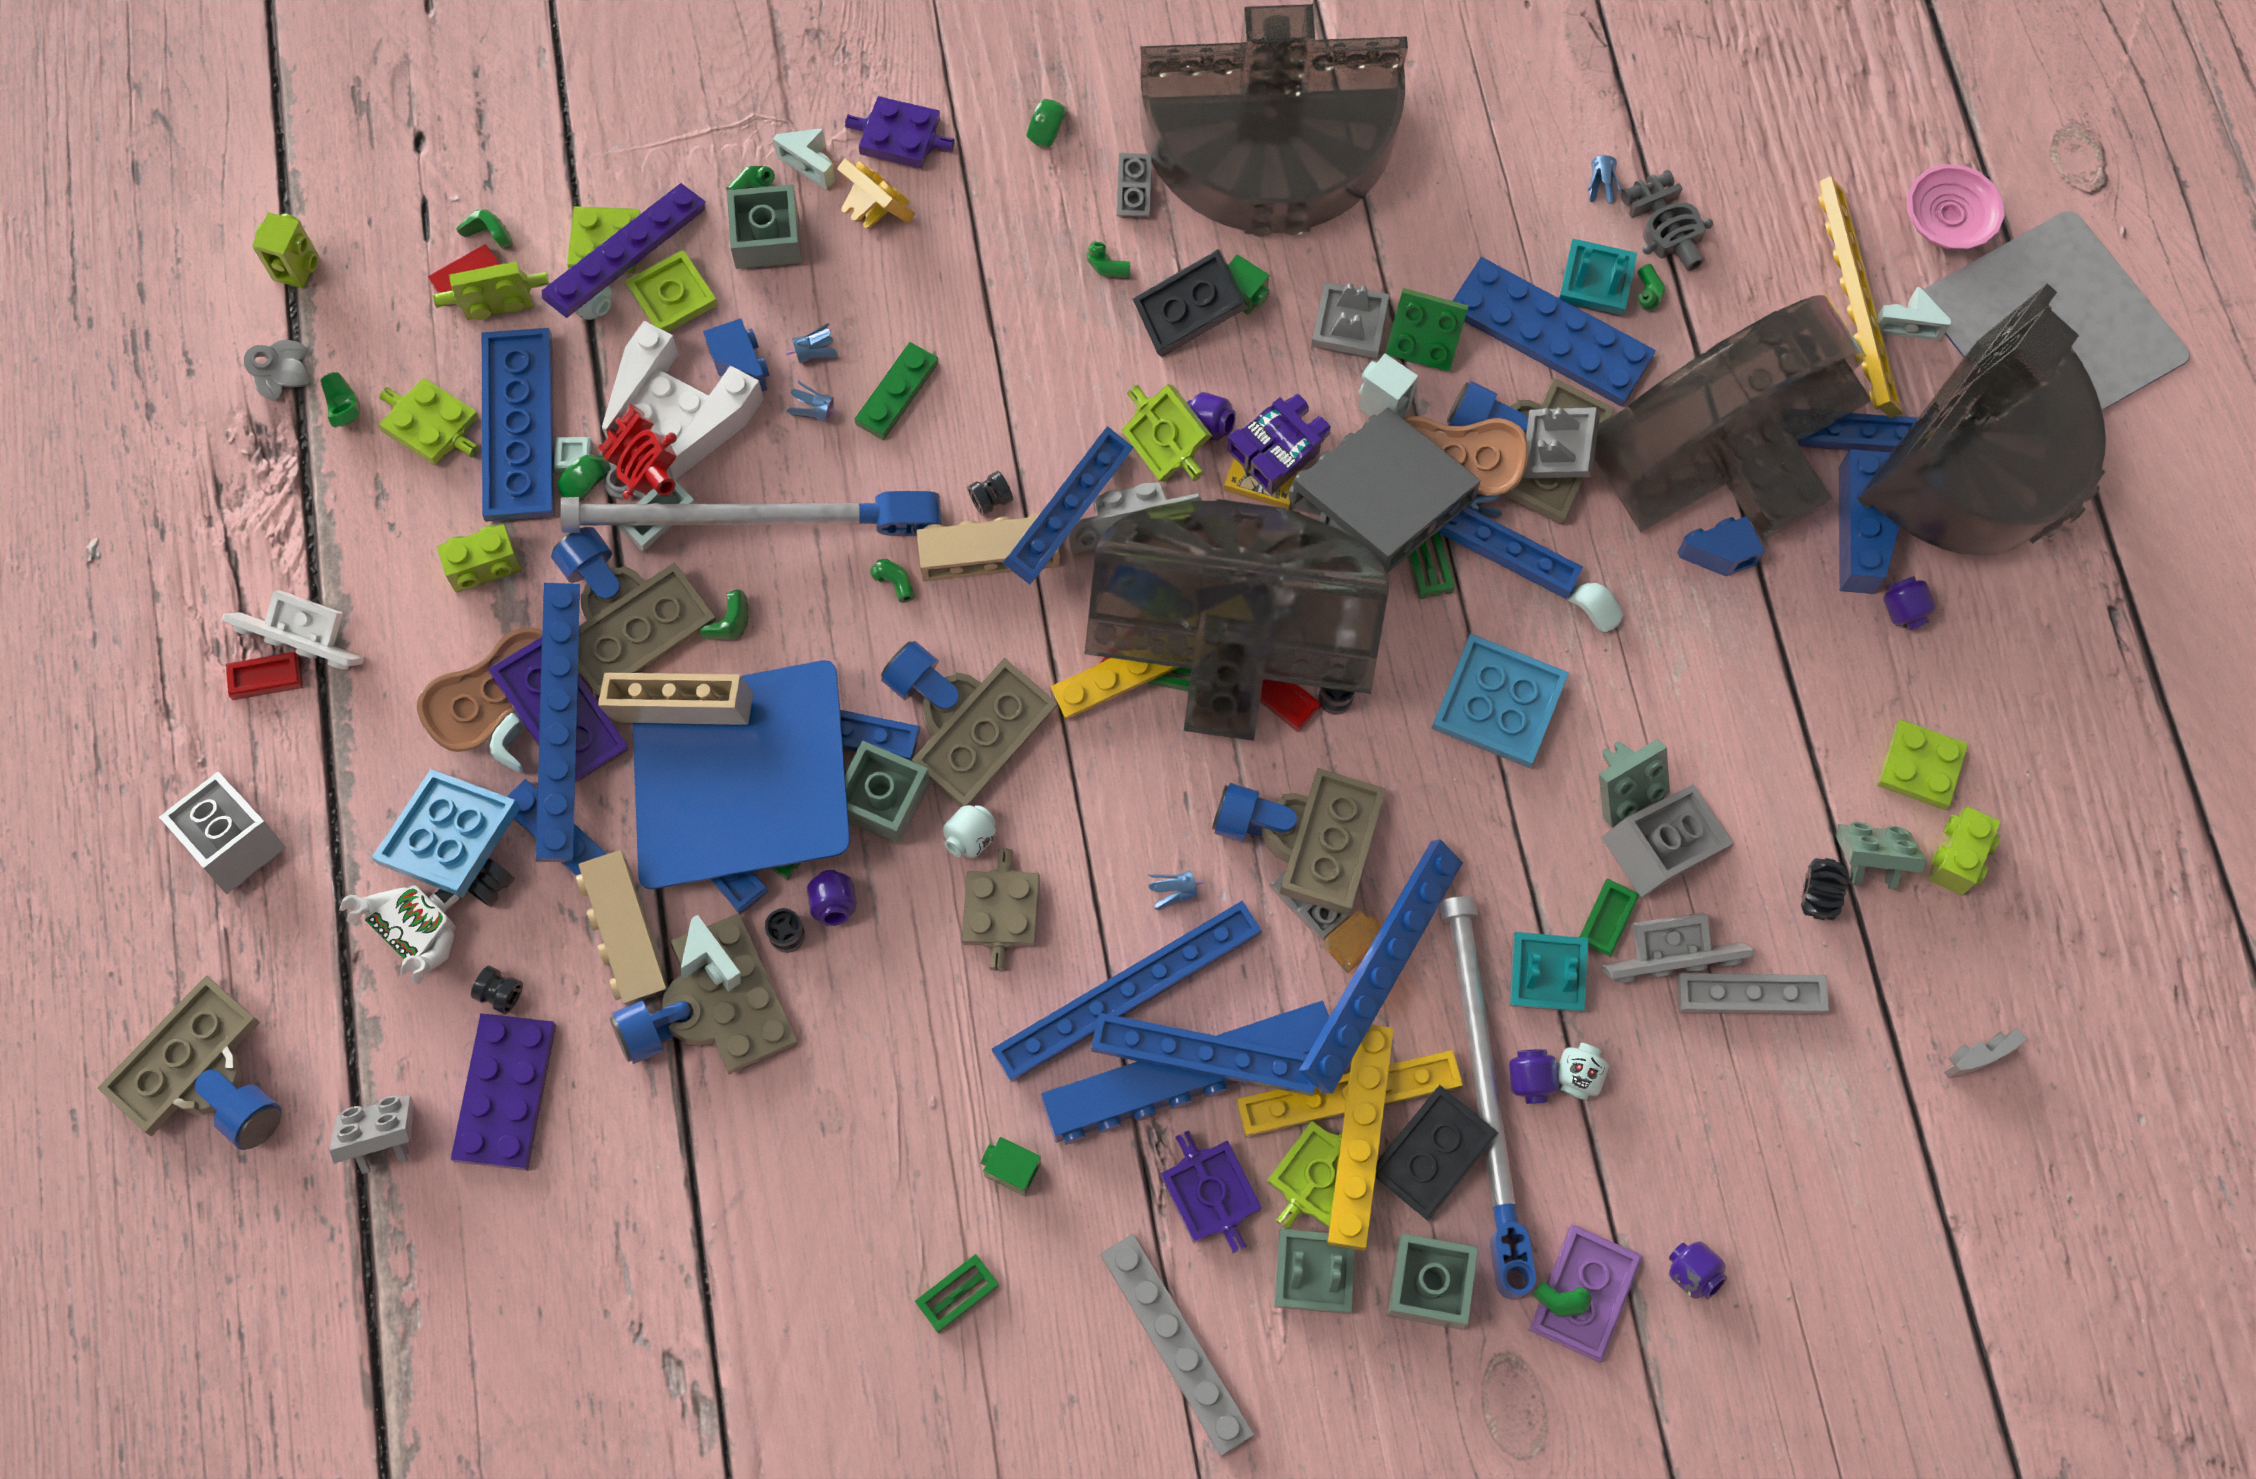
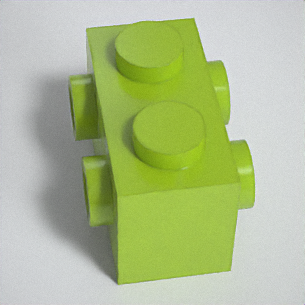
[252,212,319,289]
[436,524,523,593]
[1929,806,2001,895]

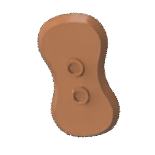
[1403,416,1528,496]
[417,627,542,752]

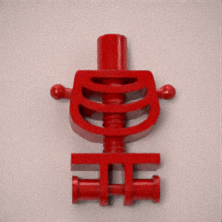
[598,404,677,501]

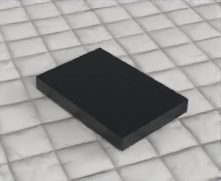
[1132,249,1248,357]
[1375,1084,1499,1221]

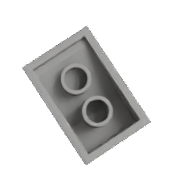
[159,772,286,894]
[1601,785,1734,898]

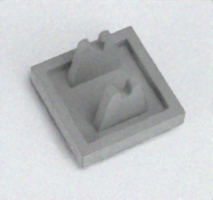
[1311,282,1390,358]
[1523,407,1600,478]
[329,1094,415,1174]

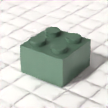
[727,184,802,269]
[845,741,930,844]
[1386,1233,1478,1330]

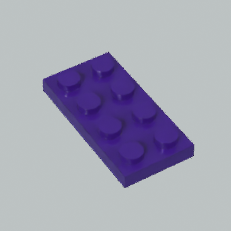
[488,637,628,783]
[450,1013,556,1171]

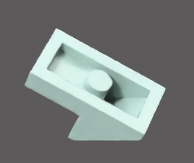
[773,129,835,190]
[1877,287,1951,341]
[681,915,741,992]

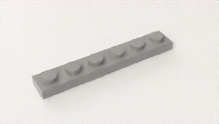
[1100,1234,1254,1457]

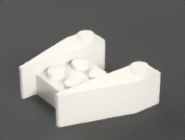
[602,321,764,480]

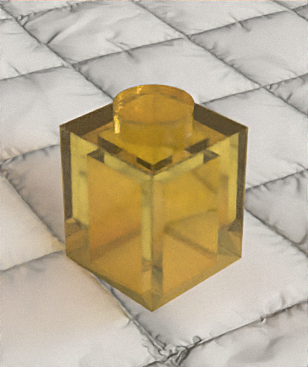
[1323,910,1381,974]

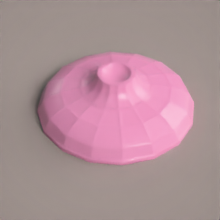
[1907,164,2004,250]

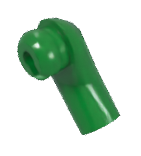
[726,166,775,190]
[1086,242,1130,278]
[1637,264,1665,310]
[870,559,915,603]
[1532,1280,1592,1317]

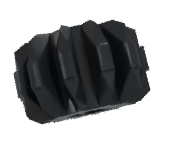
[1801,858,1849,921]

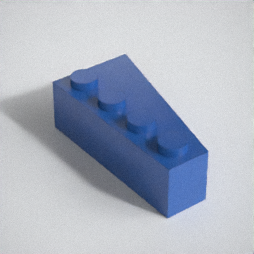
[1838,449,1918,594]

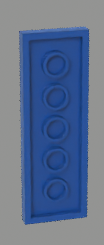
[1452,257,1656,407]
[481,328,555,522]

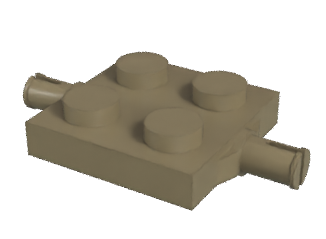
[962,848,1040,971]

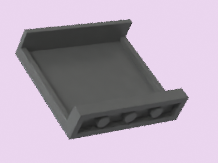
[1291,407,1481,577]

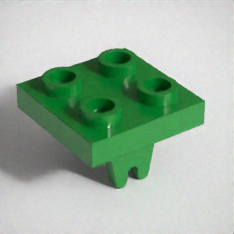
[1385,288,1469,372]

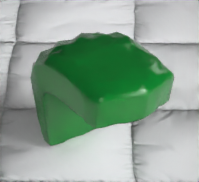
[1026,99,1067,147]
[456,209,513,249]
[320,372,360,428]
[557,455,611,502]
[700,589,749,640]

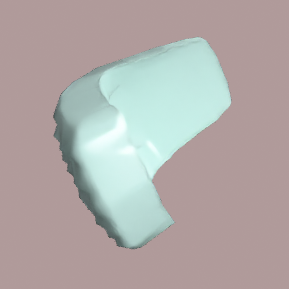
[1567,583,1623,632]
[489,713,524,774]

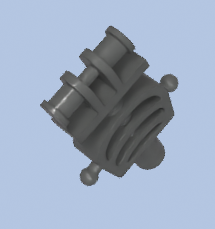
[1620,170,1713,271]

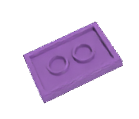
[1528,1224,1642,1363]

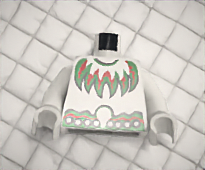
[339,885,460,984]

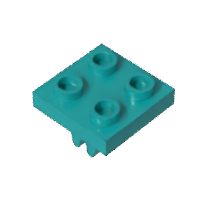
[1559,238,1637,316]
[1509,932,1588,1013]

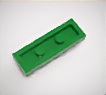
[854,342,939,440]

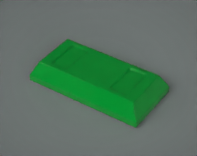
[1579,879,1639,957]

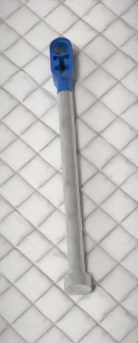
[561,491,942,536]
[1439,896,1536,1300]

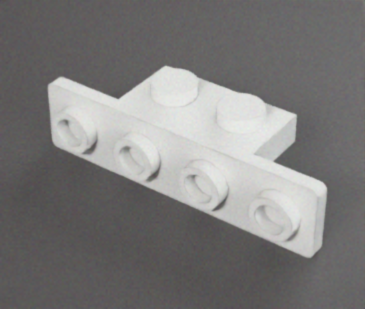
[221,590,364,670]

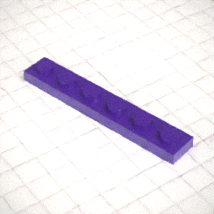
[542,183,706,318]

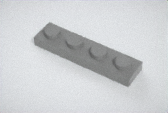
[1677,973,1829,1014]

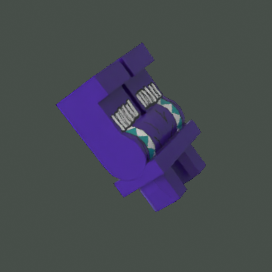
[1227,394,1331,495]

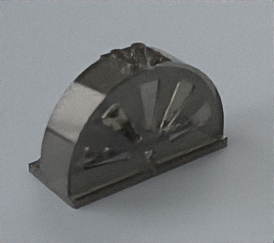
[1139,4,1408,237]
[1857,283,2106,555]
[1594,294,1871,541]
[1084,499,1389,741]

